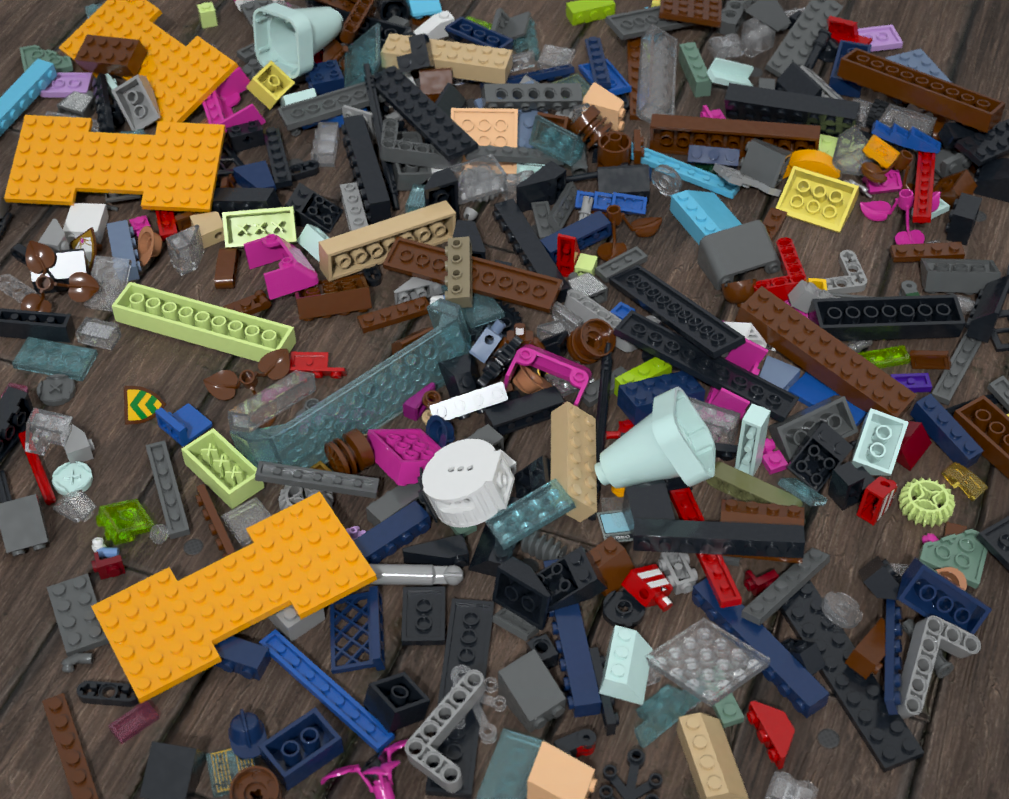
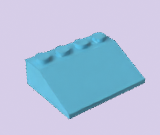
[670,190,742,245]

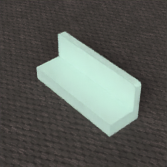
[707,58,754,86]
[297,224,329,261]

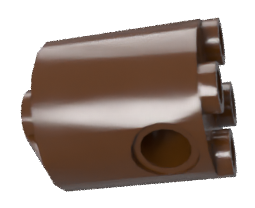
[597,131,632,167]

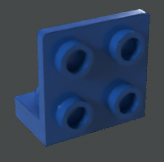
[155,404,213,447]

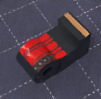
[553,729,596,758]

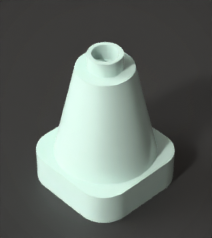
[253,3,343,79]
[594,387,716,489]

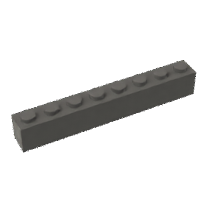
[366,424,504,527]

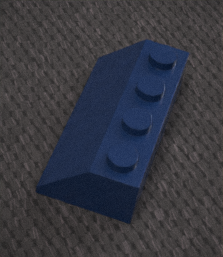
[445,17,514,50]
[897,557,992,635]

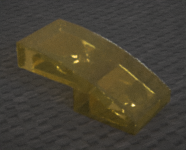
[941,462,988,501]

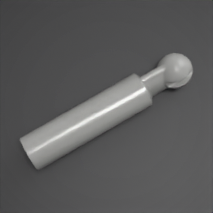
[368,564,463,586]

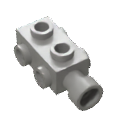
[658,552,698,595]

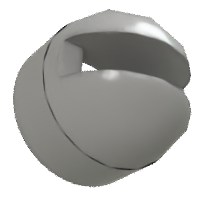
[463,207,478,221]

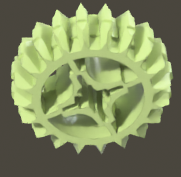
[898,477,955,528]

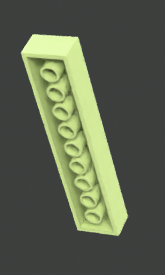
[112,282,296,362]

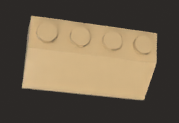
[677,712,749,799]

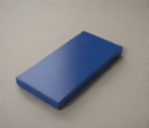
[578,59,631,95]
[788,372,867,426]

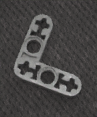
[825,250,867,294]

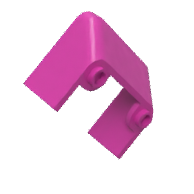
[202,67,266,133]
[243,234,319,300]
[700,338,768,422]
[504,344,592,407]

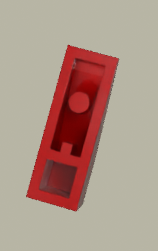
[557,234,580,277]

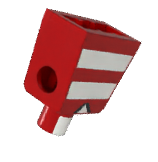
[856,476,898,526]
[621,564,673,612]

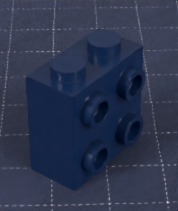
[304,60,345,96]

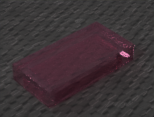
[108,701,159,745]

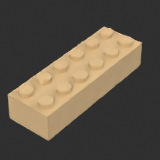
[550,401,597,522]

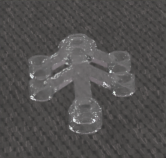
[443,665,507,744]

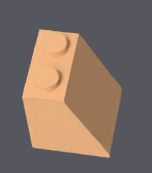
[581,83,626,132]
[527,741,598,799]

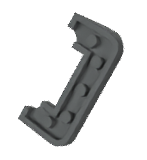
[697,220,781,290]

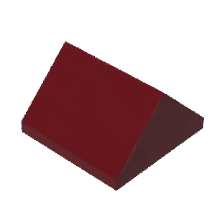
[896,421,932,471]

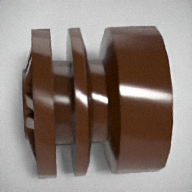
[569,104,613,150]
[567,318,616,365]
[324,428,375,475]
[229,766,283,799]

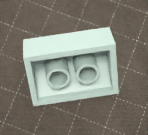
[850,408,909,476]
[599,625,653,705]

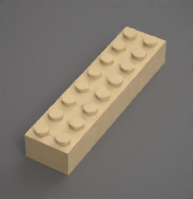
[381,33,512,84]
[318,200,456,281]

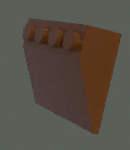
[294,273,372,321]
[719,499,804,564]

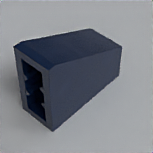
[233,160,276,191]

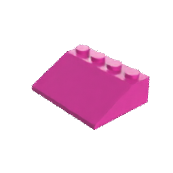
[367,429,441,486]

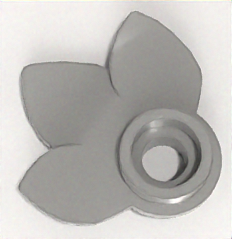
[844,179,872,198]

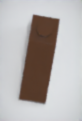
[845,618,885,679]

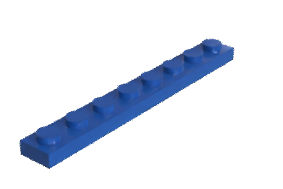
[259,629,395,752]

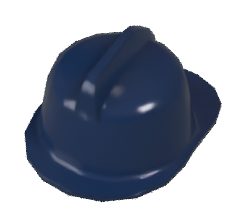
[426,415,455,448]
[228,709,267,759]

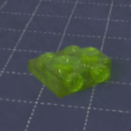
[96,498,155,545]

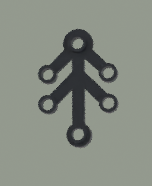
[599,749,663,799]

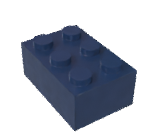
[259,707,344,791]

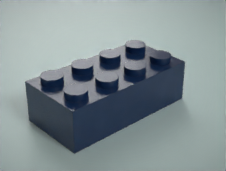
[829,40,872,98]
[617,370,705,426]

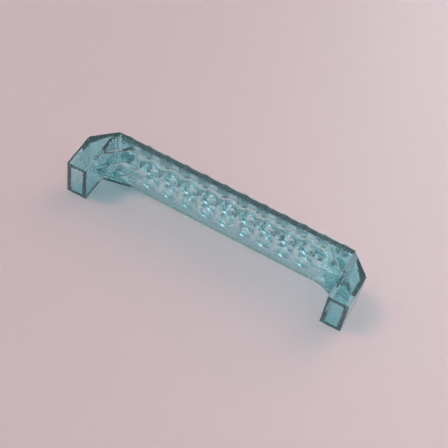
[229,298,471,468]

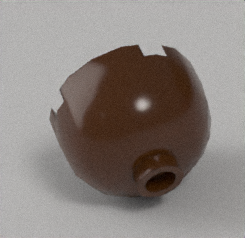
[721,278,757,307]

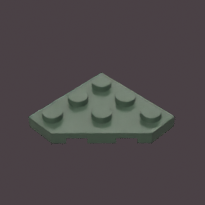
[20,45,74,73]
[918,529,988,589]

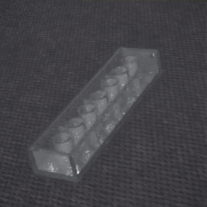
[636,24,677,124]

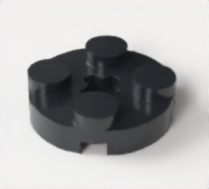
[603,589,645,629]

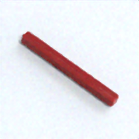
[18,431,56,505]

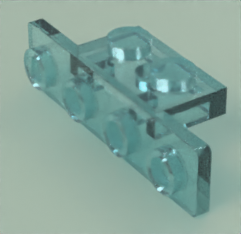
[513,18,540,61]
[634,679,706,748]

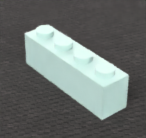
[735,404,771,477]

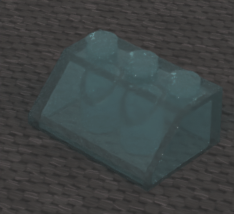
[529,114,585,166]

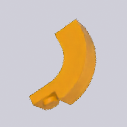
[783,149,841,179]

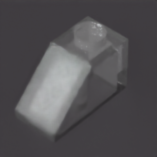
[52,489,97,523]

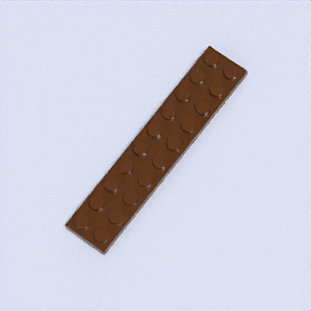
[382,236,563,313]

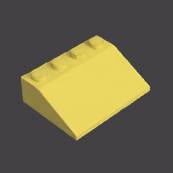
[775,166,859,233]

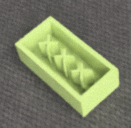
[222,206,297,249]
[181,428,264,509]

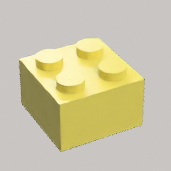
[246,60,295,110]

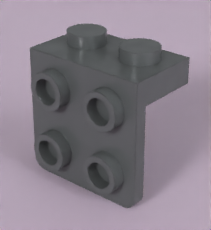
[491,8,531,39]
[935,149,972,178]

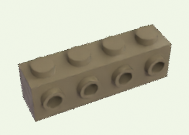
[445,236,473,309]

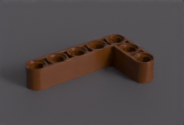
[340,0,375,44]

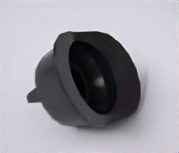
[819,38,839,63]

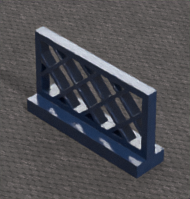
[330,586,386,674]

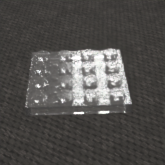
[645,618,770,707]

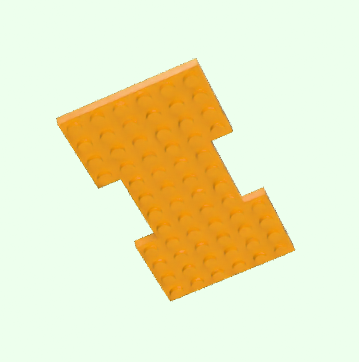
[59,0,239,124]
[4,115,226,213]
[91,492,377,704]

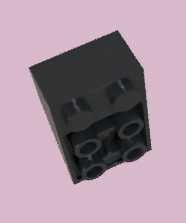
[516,161,566,212]
[284,182,343,233]
[786,421,853,493]
[536,546,608,612]

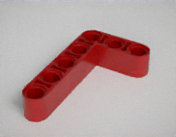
[753,237,807,301]

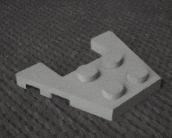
[713,163,781,197]

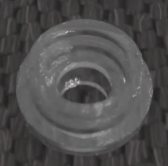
[149,524,169,544]

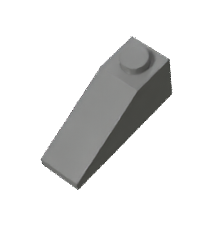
[51,412,95,463]

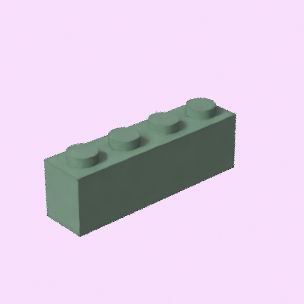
[678,42,712,98]

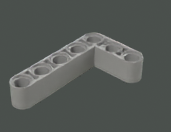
[563,289,662,352]
[898,616,981,719]
[405,670,486,792]

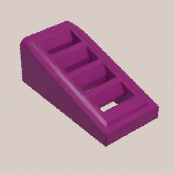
[403,382,436,421]

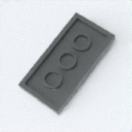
[47,573,109,657]

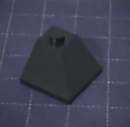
[438,353,482,399]

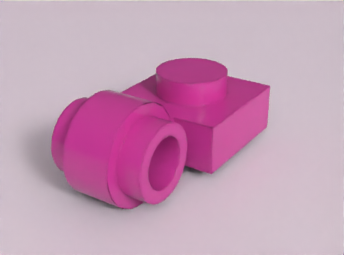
[129,215,150,238]
[762,438,788,475]

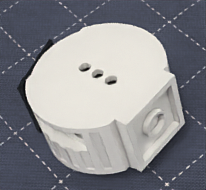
[418,439,515,528]

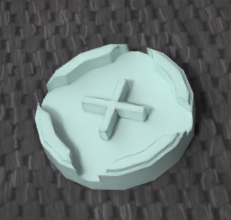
[52,461,93,496]

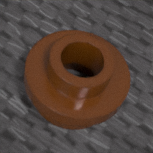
[422,390,441,409]

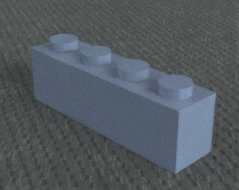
[106,220,142,283]

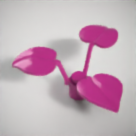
[860,189,940,245]
[320,739,409,799]

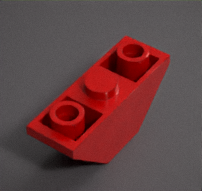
[747,701,795,769]

